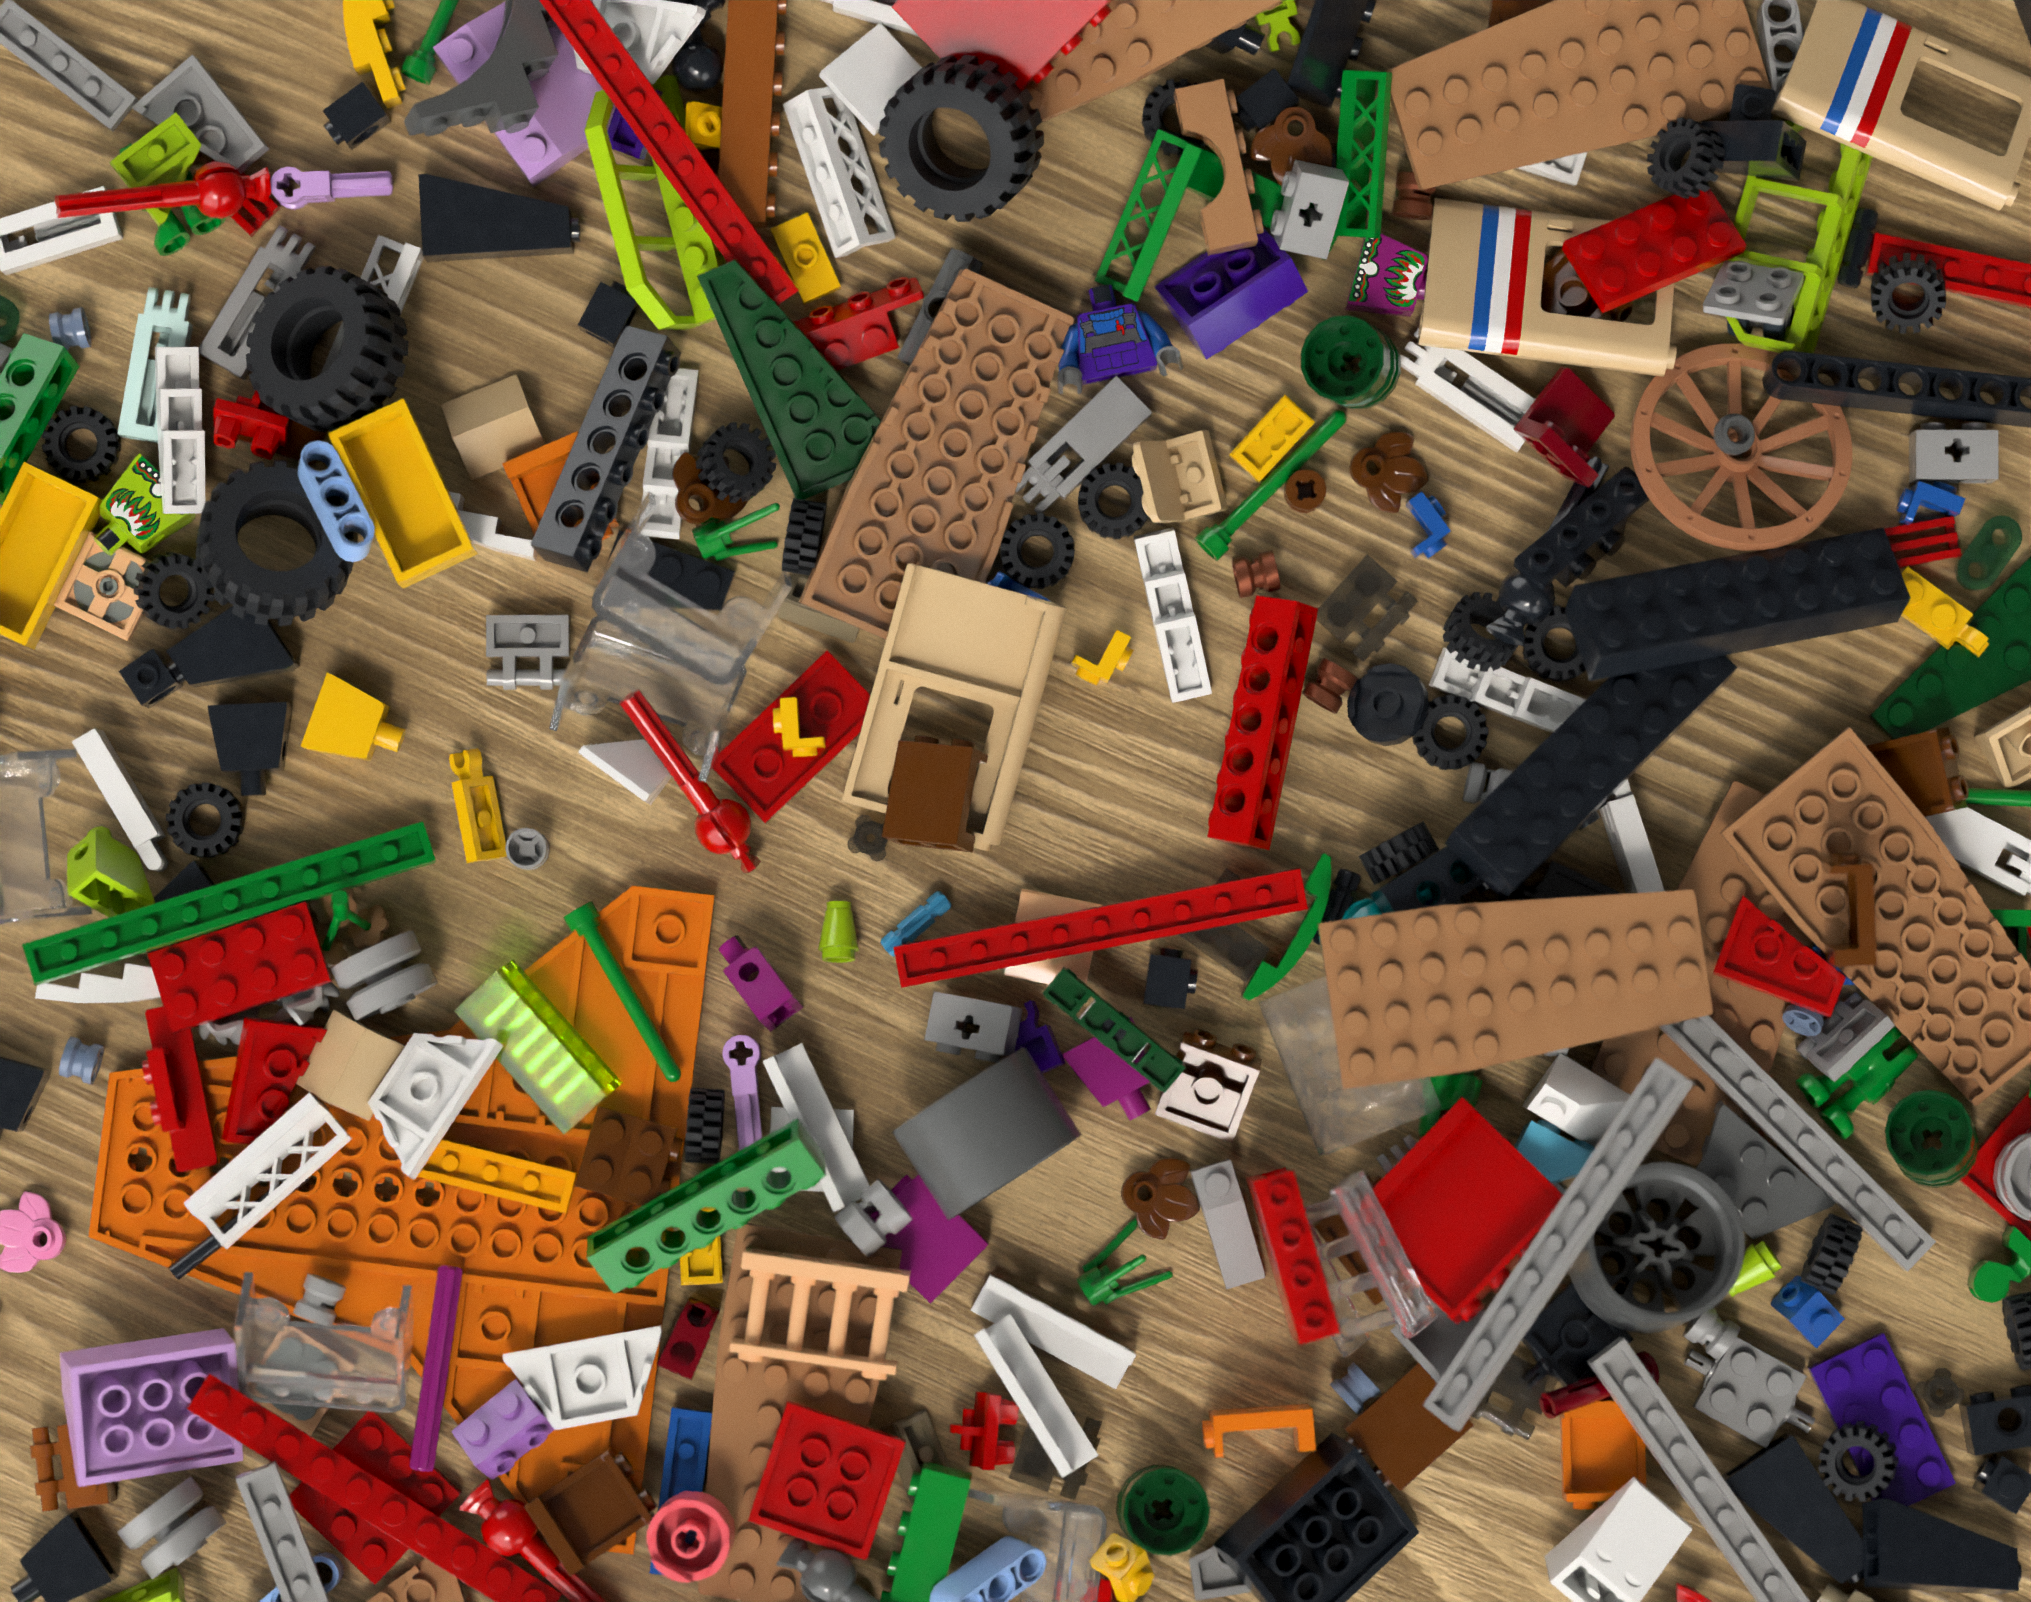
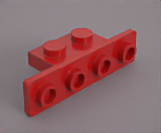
[794,277,925,371]
[142,1006,218,1172]

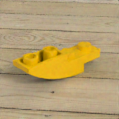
[343,0,406,108]

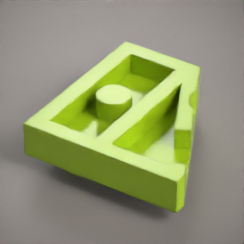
[110,112,202,226]

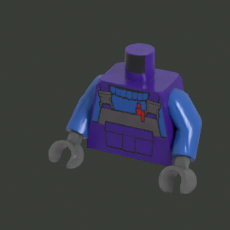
[1057,285,1184,394]

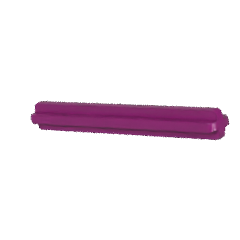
[409,1265,463,1472]

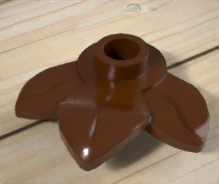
[1251,106,1333,187]
[1349,432,1429,513]
[672,452,748,524]
[1121,1158,1200,1240]

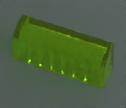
[454,960,623,1135]

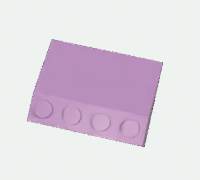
[433,2,616,188]
[60,1328,243,1487]

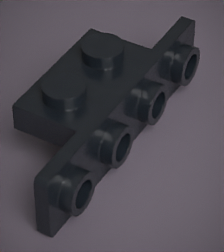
[1513,467,1650,589]

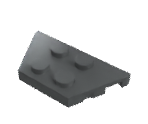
[1696,1100,1835,1240]

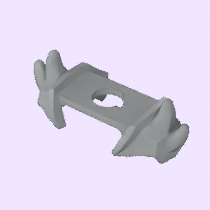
[199,982,340,1045]

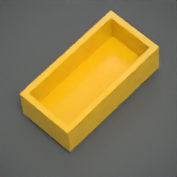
[328,398,478,589]
[0,462,103,650]

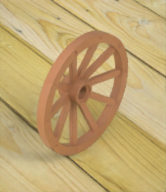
[1630,343,1852,551]

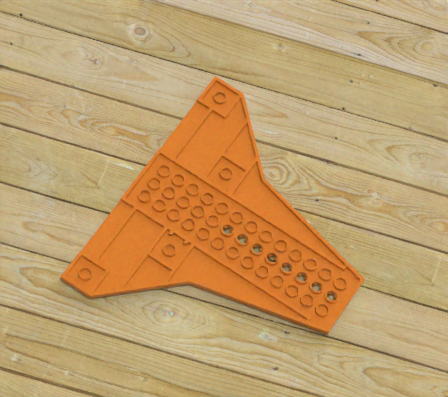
[88,886,715,1555]

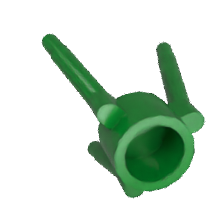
[692,488,780,562]
[1076,1217,1173,1306]

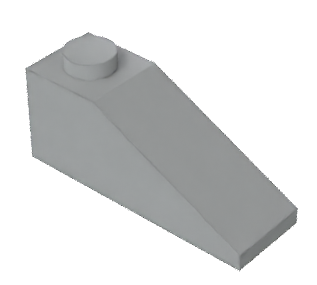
[1189,1159,1266,1290]

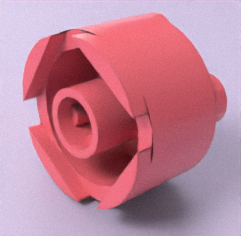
[646,1491,735,1583]

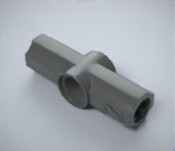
[897,248,983,367]

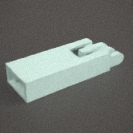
[117,287,193,443]

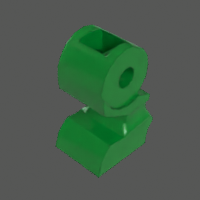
[1967,1225,2031,1303]

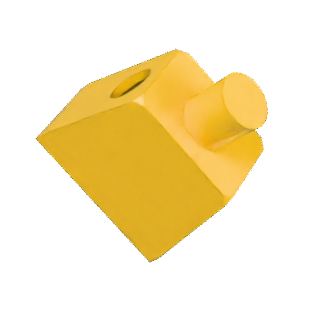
[300,673,406,761]

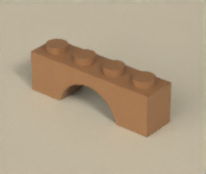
[1173,79,1264,256]

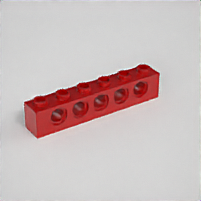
[1207,595,1318,850]

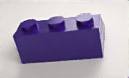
[1154,227,1309,360]

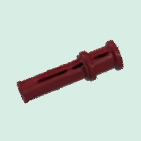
[1539,1351,1660,1419]

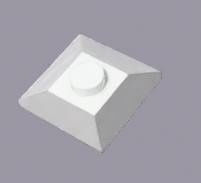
[578,739,672,805]
[1523,1053,1631,1147]

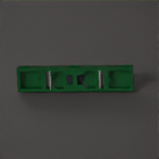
[1042,967,1186,1093]

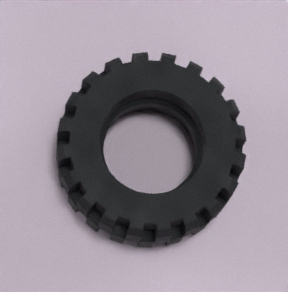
[878,55,1044,222]
[246,266,408,432]
[196,460,358,626]

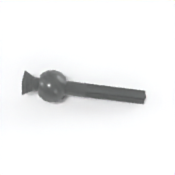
[776,1537,880,1602]

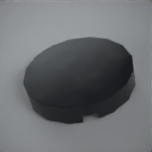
[1347,663,1429,746]

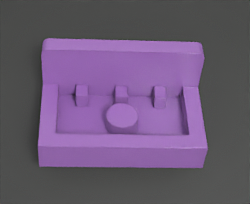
[451,1379,554,1480]

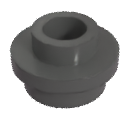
[1713,414,1755,455]

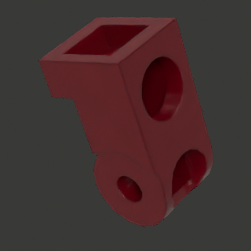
[657,1296,721,1381]

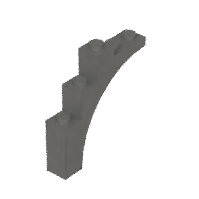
[404,0,558,136]

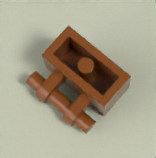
[30,1423,117,1512]

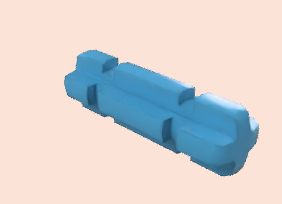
[880,891,952,957]

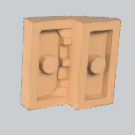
[1004,889,1102,984]

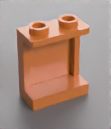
[502,431,619,541]
[1560,1398,1646,1509]
[1202,1404,1316,1458]

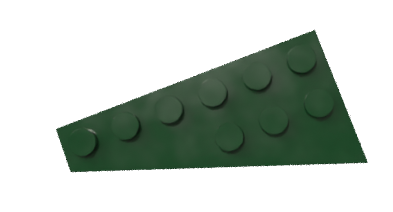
[697,258,882,500]
[1868,555,2031,740]

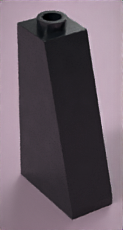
[418,174,581,262]
[1722,1432,1864,1584]
[1862,1498,2022,1595]

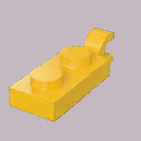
[1901,566,1989,657]
[449,748,507,863]

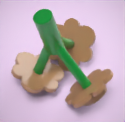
[309,889,389,968]

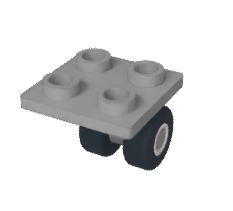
[1703,261,1804,341]

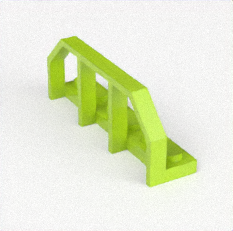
[584,75,725,330]
[1720,120,1873,353]

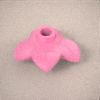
[0,1191,66,1273]

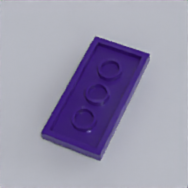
[1808,1332,1956,1506]

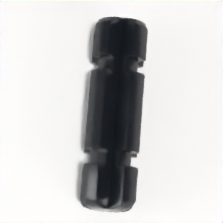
[1837,208,1879,288]
[1313,869,1361,946]

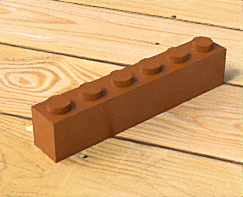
[718,0,788,228]

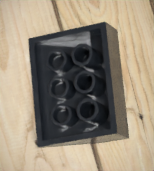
[1288,0,1377,109]
[1212,1432,1419,1602]

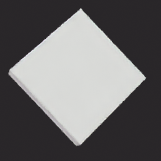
[819,23,922,136]

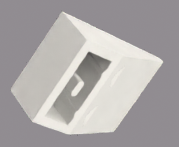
[1544,1477,1692,1602]

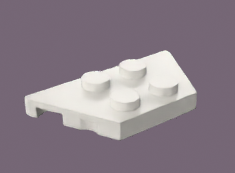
[574,0,706,84]
[368,1033,504,1180]
[503,1325,662,1430]

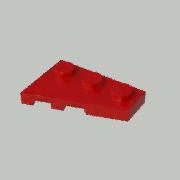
[1713,895,1846,1018]
[222,1017,327,1144]

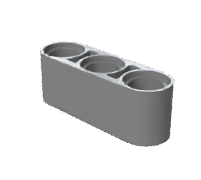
[1756,0,1803,103]

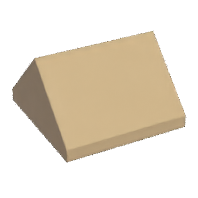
[441,374,546,481]
[1974,703,2031,790]
[296,1009,405,1121]

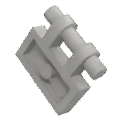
[486,615,570,690]
[1795,992,1895,1082]

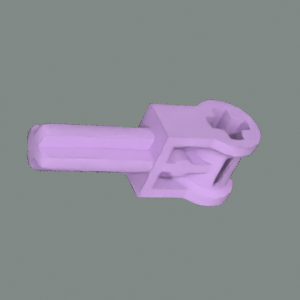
[270,166,393,210]
[722,1035,763,1151]

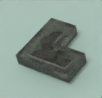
[1179,868,1270,983]

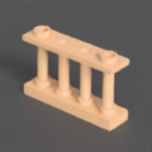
[729,1247,911,1380]

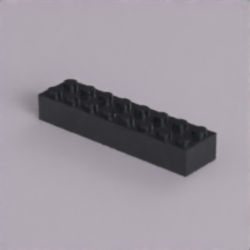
[1564,528,1910,681]
[1445,655,1738,901]

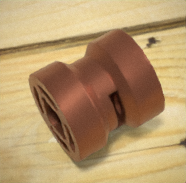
[1392,172,1436,220]
[1232,550,1281,599]
[1302,658,1358,714]

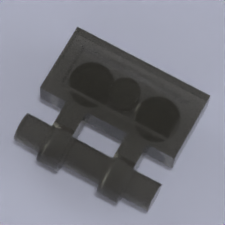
[1316,554,1418,662]
[1471,1354,1558,1440]
[1009,1411,1102,1500]

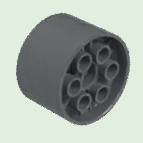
[892,1047,1082,1221]
[1569,1163,1745,1333]

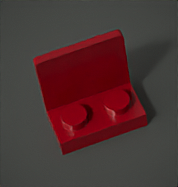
[1513,366,1615,488]

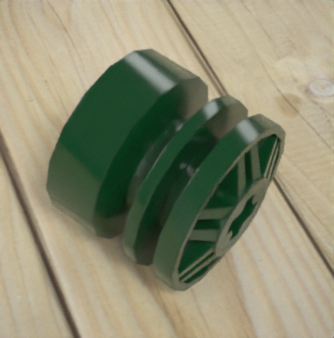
[1301,315,1401,410]
[1885,1090,1980,1188]
[1116,1464,1210,1556]

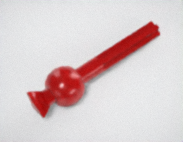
[55,161,271,219]
[619,689,761,873]
[459,1478,607,1602]

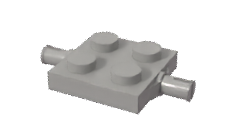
[1684,1337,1815,1448]

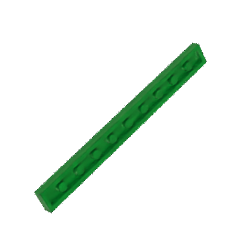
[22,821,436,986]

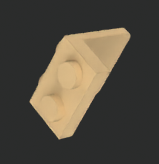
[1132,430,1228,523]

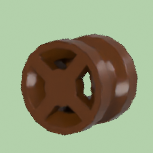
[1284,469,1326,513]

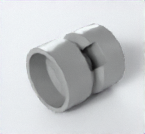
[834,1179,913,1257]

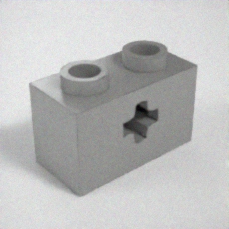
[1270,159,1349,259]
[1909,423,1999,484]
[924,991,1023,1063]

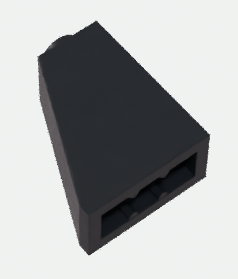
[1701,120,1807,181]
[166,606,300,688]

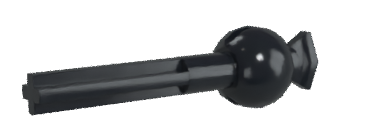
[1486,456,1609,646]

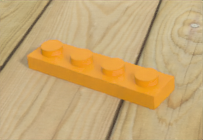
[417,1139,577,1213]

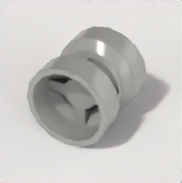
[1463,761,1512,804]
[505,828,550,870]
[293,1273,347,1327]
[1682,1308,1741,1360]

